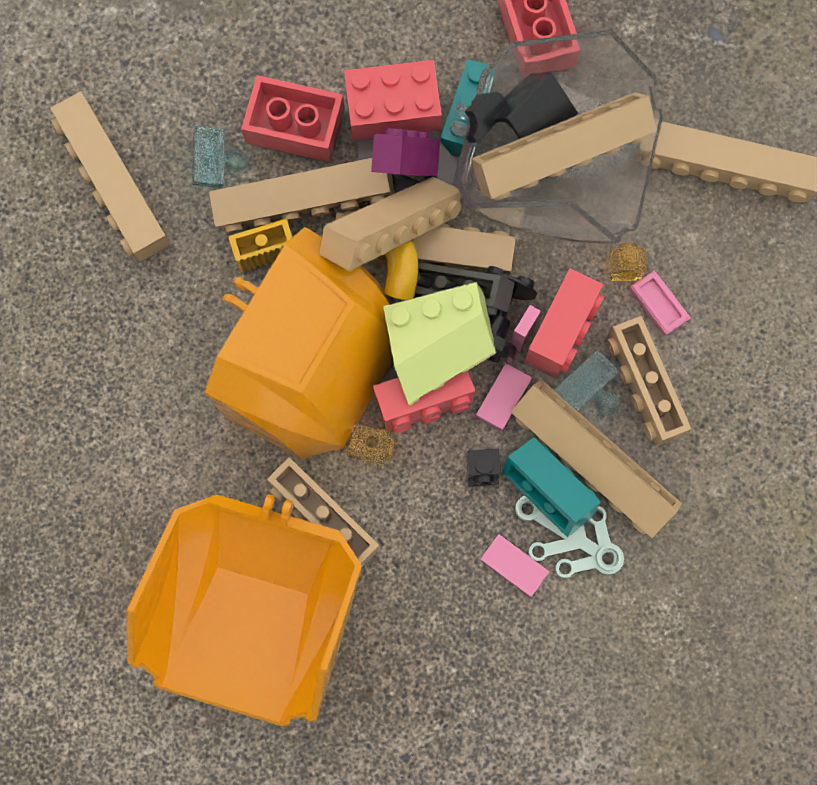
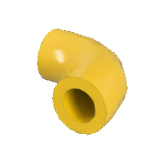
[384,239,418,300]

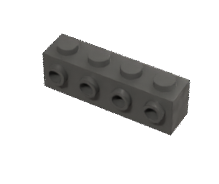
[384,262,515,316]

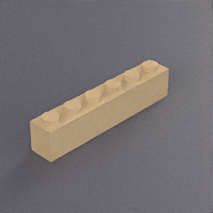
[50,91,171,262]
[471,92,657,200]
[636,120,817,203]
[209,158,395,233]
[319,177,462,271]
[336,211,516,276]
[511,379,682,538]

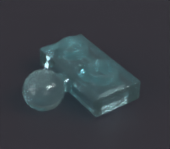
[192,125,249,188]
[554,349,620,416]

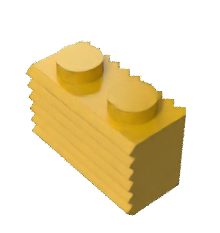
[228,219,292,273]

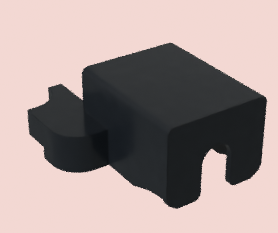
[465,72,578,188]

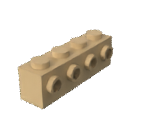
[606,316,692,446]
[267,457,380,568]

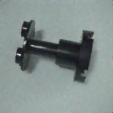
[482,266,537,364]

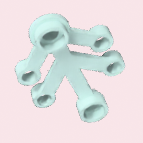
[515,496,624,579]

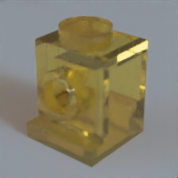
[610,243,647,281]
[347,423,396,465]

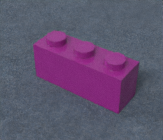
[371,128,440,176]

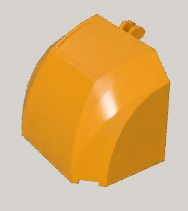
[205,227,394,460]
[127,494,362,726]

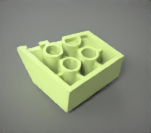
[383,283,496,406]

